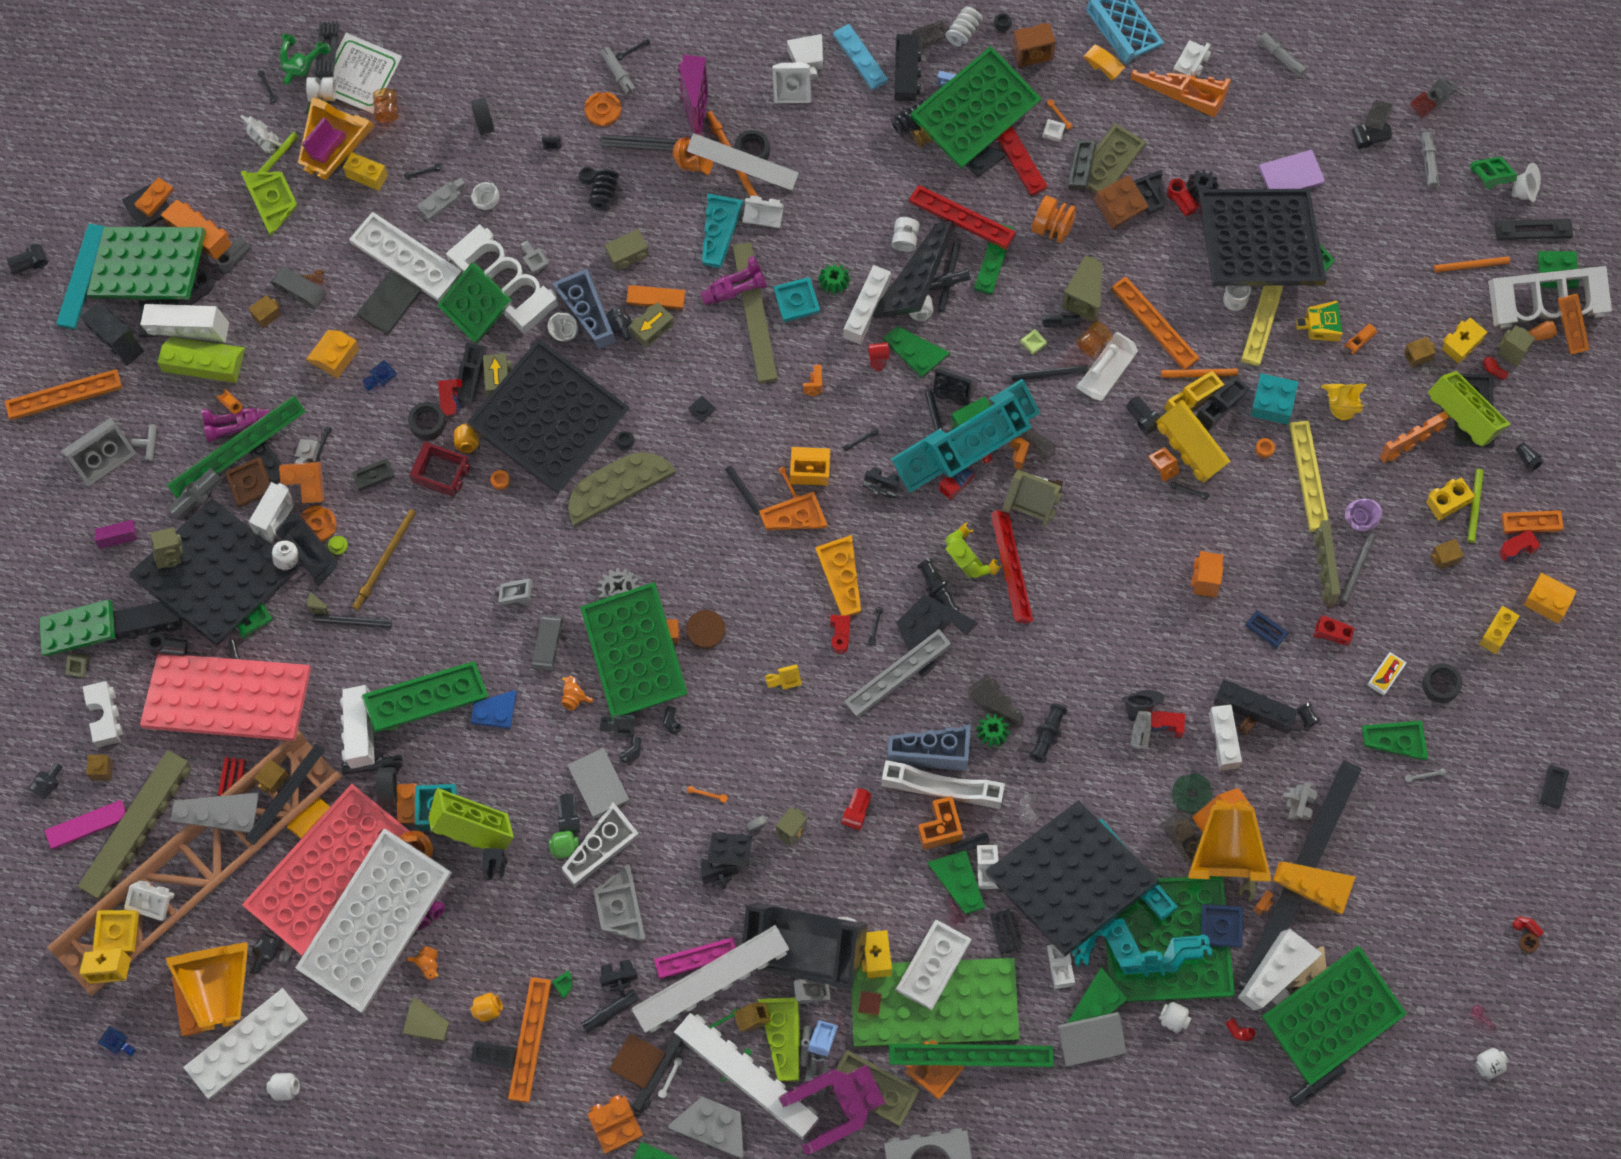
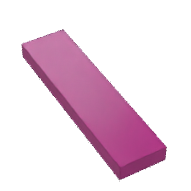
[45,800,126,850]
[654,937,736,980]

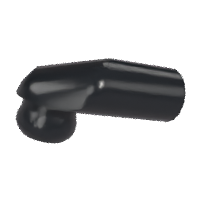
[663,706,682,735]
[619,737,641,763]

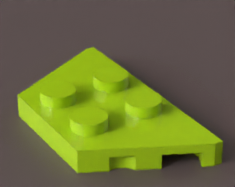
[241,171,298,236]

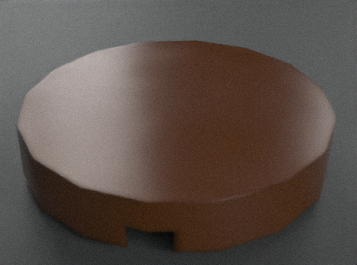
[686,610,726,649]

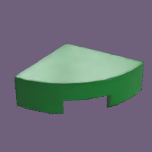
[552,970,572,999]

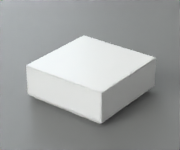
[1042,119,1066,142]

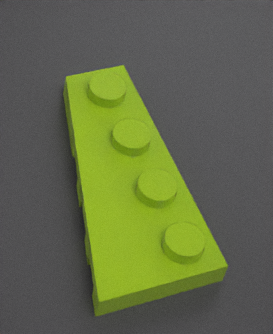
[757,998,800,1082]

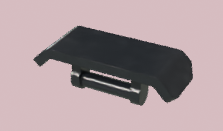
[275,514,338,586]

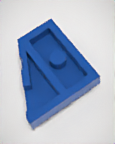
[471,690,517,729]

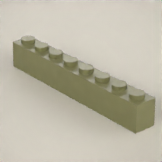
[78,750,191,901]

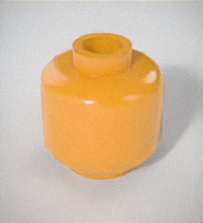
[454,424,479,453]
[471,992,503,1023]

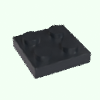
[708,832,752,866]

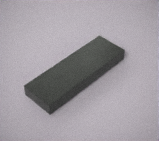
[1068,140,1096,190]

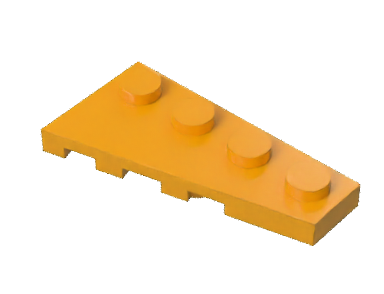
[815,535,861,617]
[1272,862,1355,914]

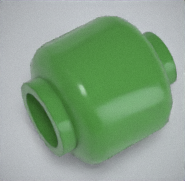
[549,831,579,859]

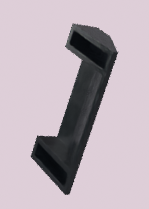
[742,902,868,989]

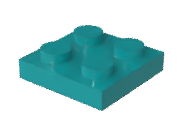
[773,277,820,323]

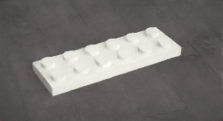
[349,212,462,302]
[183,988,308,1100]

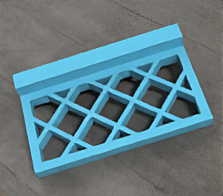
[1086,0,1164,65]

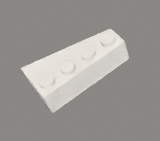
[140,304,229,343]
[562,802,639,888]
[1238,929,1322,1010]

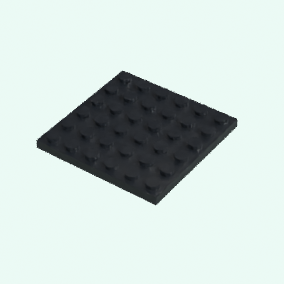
[1198,189,1327,286]
[466,339,630,495]
[129,498,299,647]
[985,800,1159,957]

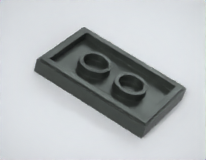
[357,271,421,335]

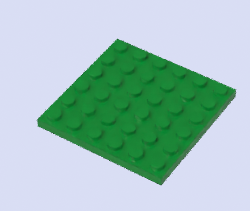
[1105,876,1235,1003]

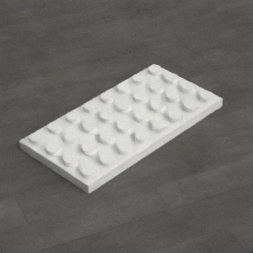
[296,829,452,1013]

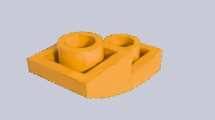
[1083,44,1125,81]
[287,797,330,839]

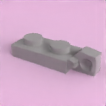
[417,178,466,221]

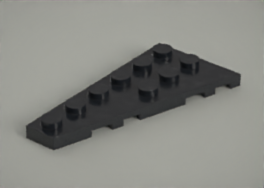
[872,221,955,319]

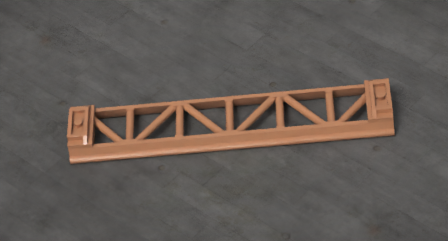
[47,730,342,997]

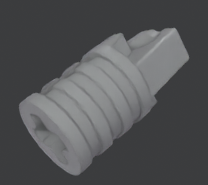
[1130,711,1151,749]

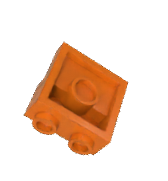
[904,1040,965,1100]
[587,1095,643,1154]

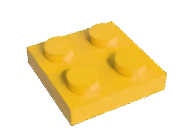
[93,910,139,953]

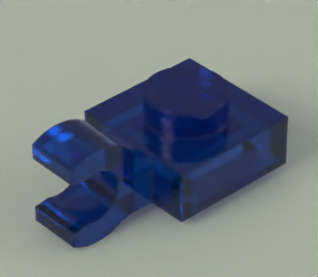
[362,360,397,392]
[98,1025,136,1057]

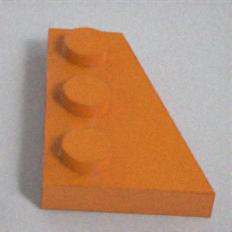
[759,491,828,531]

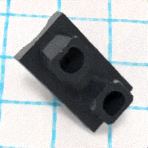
[862,467,899,499]
[700,860,738,889]
[599,959,638,995]

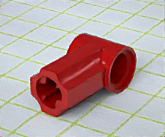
[1166,178,1199,217]
[868,342,889,371]
[841,788,872,831]

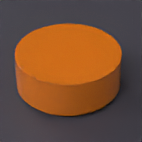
[1255,438,1275,458]
[490,470,510,490]

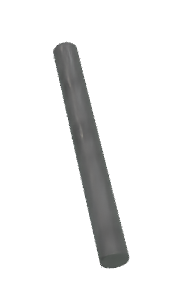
[1340,533,1376,604]

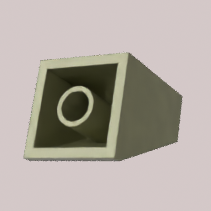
[1062,255,1102,324]

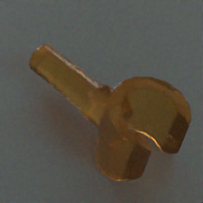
[300,269,324,284]

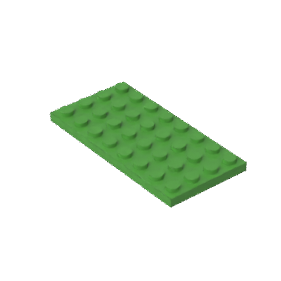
[851,958,1020,1047]

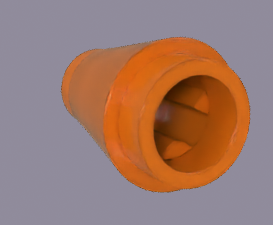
[1528,320,1557,341]

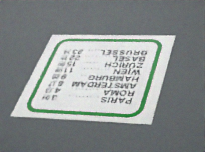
[334,33,402,113]

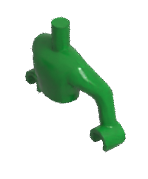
[280,33,331,86]

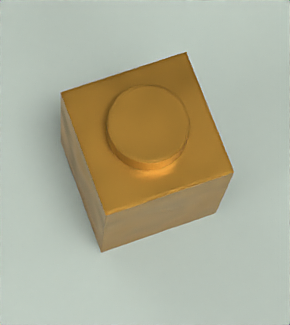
[248,295,281,329]
[1403,336,1436,368]
[1431,539,1464,570]
[86,755,113,781]
[255,759,289,795]
[734,1002,771,1032]

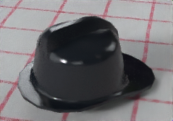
[1122,690,1165,721]

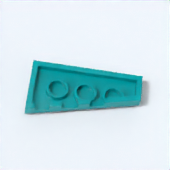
[702,193,744,269]

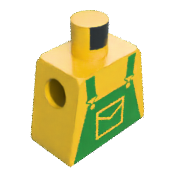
[1296,301,1342,342]

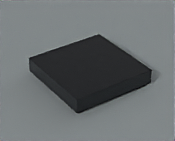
[122,182,169,227]

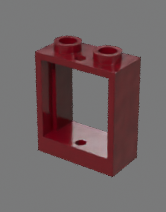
[409,441,470,497]

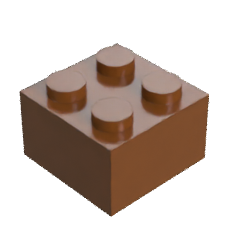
[1012,23,1056,68]
[1093,175,1149,230]

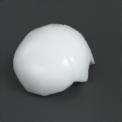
[471,182,500,210]
[547,312,579,342]

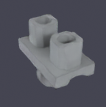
[1282,782,1317,821]

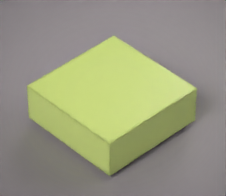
[1020,329,1048,355]

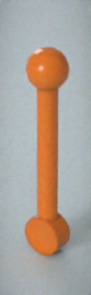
[1047,99,1073,130]
[779,467,799,498]
[687,786,728,803]

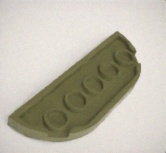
[569,452,676,527]

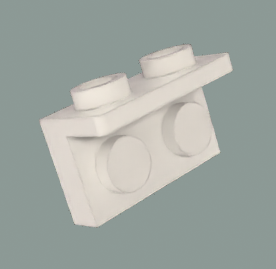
[1173,40,1211,76]
[743,196,784,228]
[124,881,174,921]

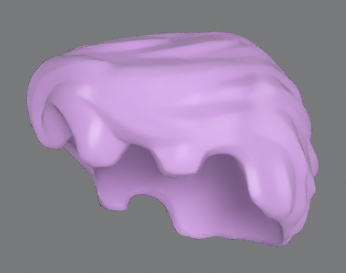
[1345,499,1382,531]

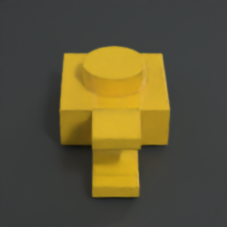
[765,664,802,690]

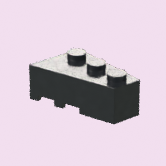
[894,34,922,101]
[80,302,144,366]

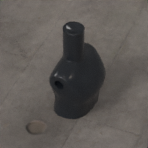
[606,305,632,341]
[29,762,63,799]
[251,932,281,972]

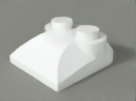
[772,63,811,103]

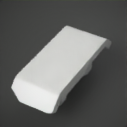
[1076,332,1138,401]

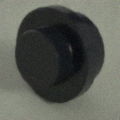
[994,13,1012,31]
[578,167,596,185]
[615,431,635,450]

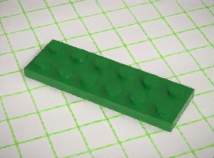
[361,661,488,733]

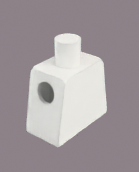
[787,34,823,80]

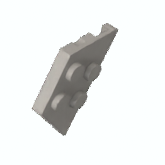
[594,864,646,941]
[668,1096,744,1159]

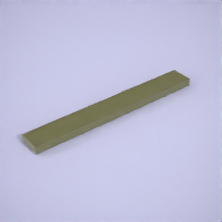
[732,242,777,384]

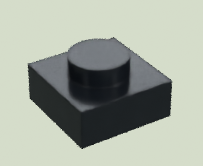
[688,396,716,423]

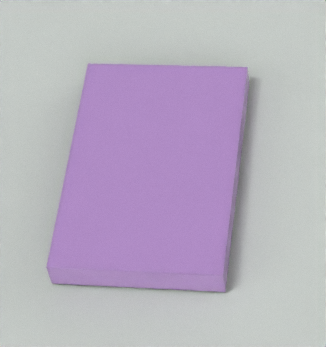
[1259,150,1325,189]

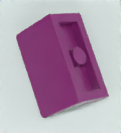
[302,118,346,163]
[94,520,138,549]

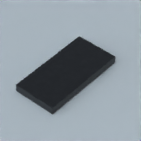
[1454,373,1495,448]

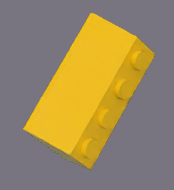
[1156,400,1230,483]

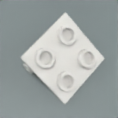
[241,115,281,154]

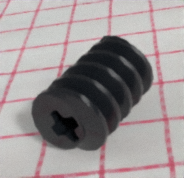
[890,101,924,137]
[588,169,619,211]

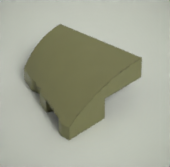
[403,997,450,1043]

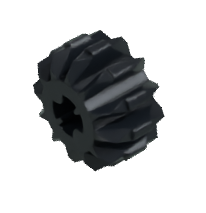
[1186,169,1219,199]

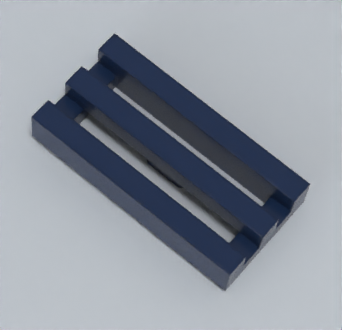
[1245,610,1289,649]

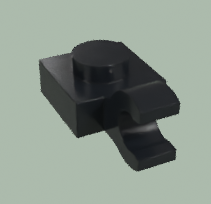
[600,715,635,737]

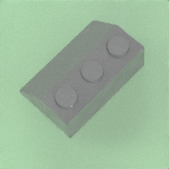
[62,418,136,486]

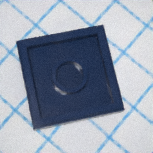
[1200,904,1243,949]

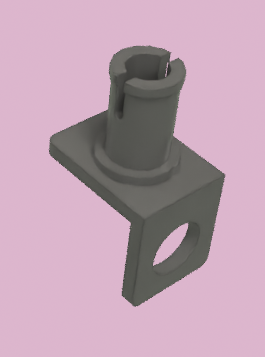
[1424,78,1459,109]
[804,1053,828,1101]

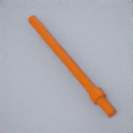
[706,111,758,196]

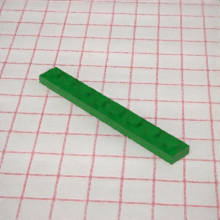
[166,395,306,498]
[889,1043,1053,1067]

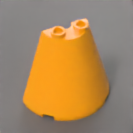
[298,97,375,181]
[1188,800,1271,882]
[165,942,248,1031]

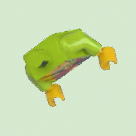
[945,522,1002,579]

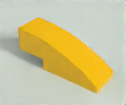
[1164,371,1224,412]

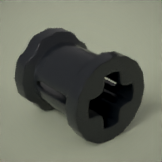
[1297,702,1321,729]

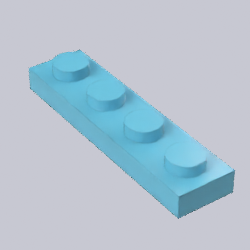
[833,24,888,90]

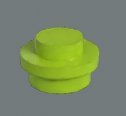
[328,536,348,555]

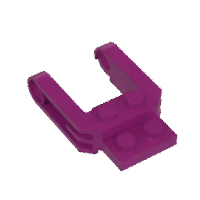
[778,1065,885,1155]

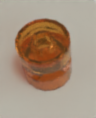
[373,88,399,123]
[1076,321,1113,357]

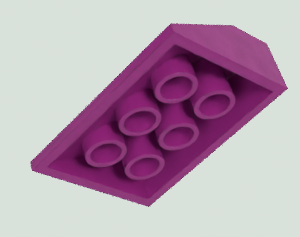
[678,54,709,135]

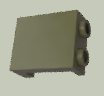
[1002,470,1062,527]

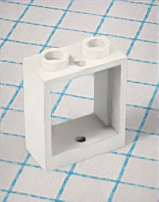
[249,482,295,543]

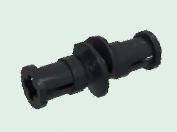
[917,558,960,611]
[1029,703,1068,763]

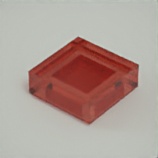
[1410,91,1437,118]
[858,991,882,1015]

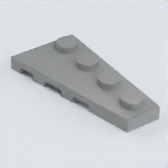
[171,793,259,833]

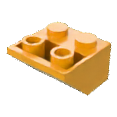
[790,447,830,486]

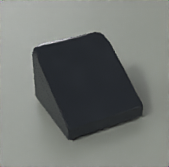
[542,136,562,149]

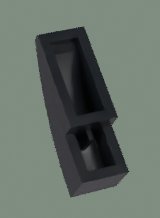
[457,343,488,403]
[1196,376,1250,430]

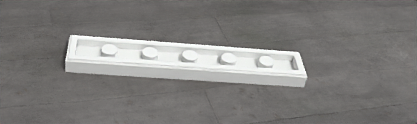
[687,133,798,190]

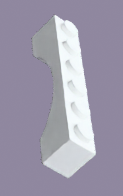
[881,760,1005,809]

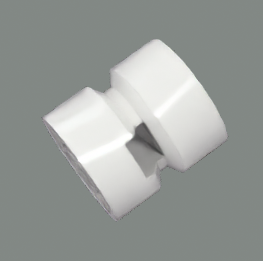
[306,77,336,101]
[892,217,919,252]
[1223,286,1251,311]

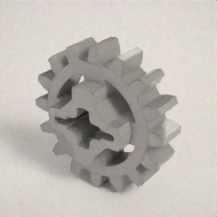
[597,568,640,600]

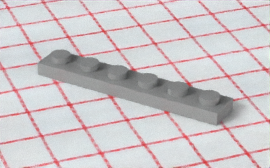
[845,629,952,718]

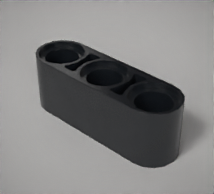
[161,271,213,306]

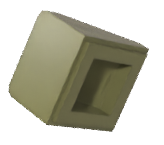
[307,593,329,615]
[65,653,90,678]

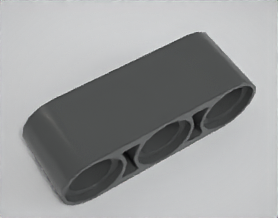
[271,266,327,310]
[532,614,563,672]

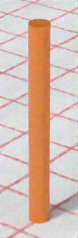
[1434,256,1510,273]
[1161,368,1238,378]

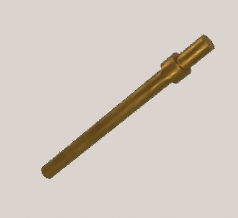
[352,509,416,611]

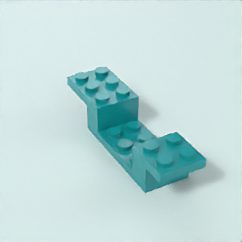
[890,379,1040,493]

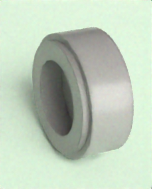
[747,816,767,832]

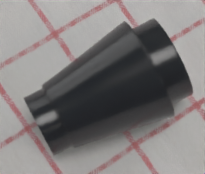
[1515,442,1544,471]

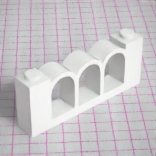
[446,225,558,334]
[1488,266,1612,329]

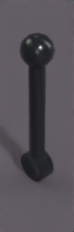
[616,38,650,60]
[258,70,277,103]
[404,163,442,179]
[315,426,332,462]
[843,428,879,451]
[1170,482,1209,500]
[868,607,883,646]

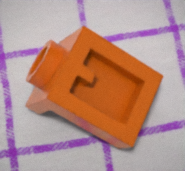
[803,365,823,396]
[1009,437,1029,470]
[1148,447,1180,482]

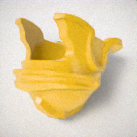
[1321,384,1367,420]

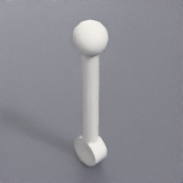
[658,1058,682,1098]

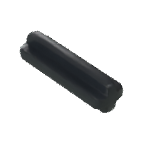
[950,832,990,854]

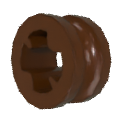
[1238,716,1257,736]
[1519,934,1539,953]

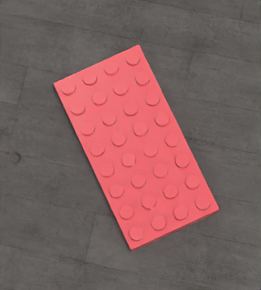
[140,654,312,741]
[242,784,410,957]

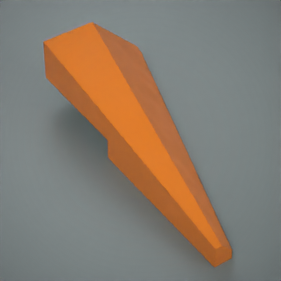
[1131,70,1231,118]

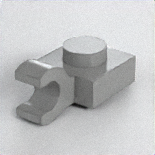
[521,240,549,275]
[295,439,321,463]

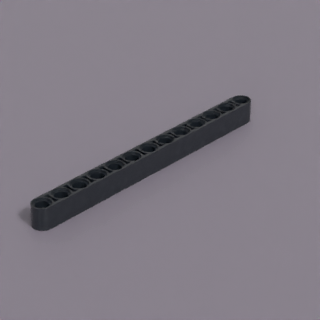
[1237,760,1362,991]

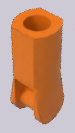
[1344,324,1377,355]
[216,389,242,414]

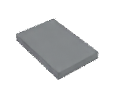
[567,748,630,819]
[1058,1012,1126,1067]

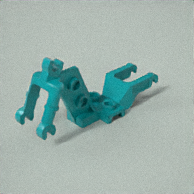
[1072,919,1212,977]

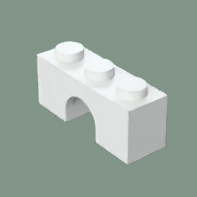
[83,681,123,748]
[1209,705,1242,771]

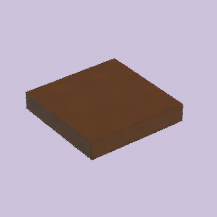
[225,457,271,508]
[609,1033,665,1090]

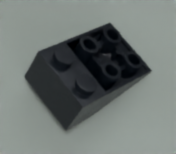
[933,366,978,406]

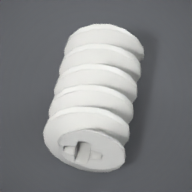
[945,6,983,47]

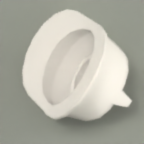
[1512,163,1541,202]

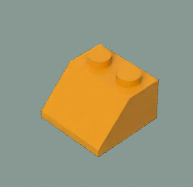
[306,330,359,379]
[1523,572,1576,624]

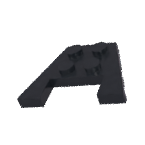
[896,595,978,677]

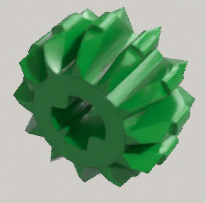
[818,262,850,296]
[976,714,1010,748]

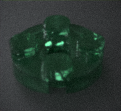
[1172,773,1213,815]

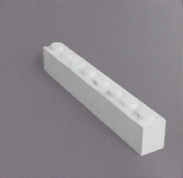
[632,925,789,1032]
[674,1013,819,1140]

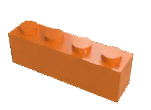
[161,200,232,260]

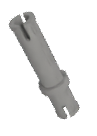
[1258,32,1307,77]
[600,47,637,96]
[1420,132,1440,188]

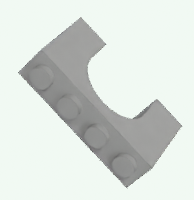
[884,1128,972,1159]

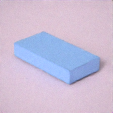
[808,1020,838,1057]

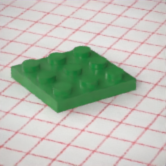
[437,262,513,344]

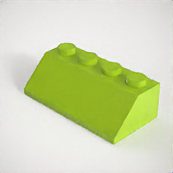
[158,336,245,383]
[1427,371,1511,446]
[428,788,514,851]

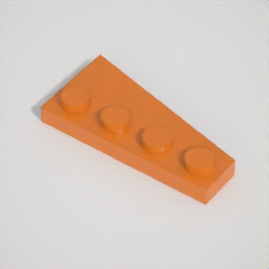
[1379,411,1449,463]

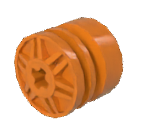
[1031,195,1076,244]

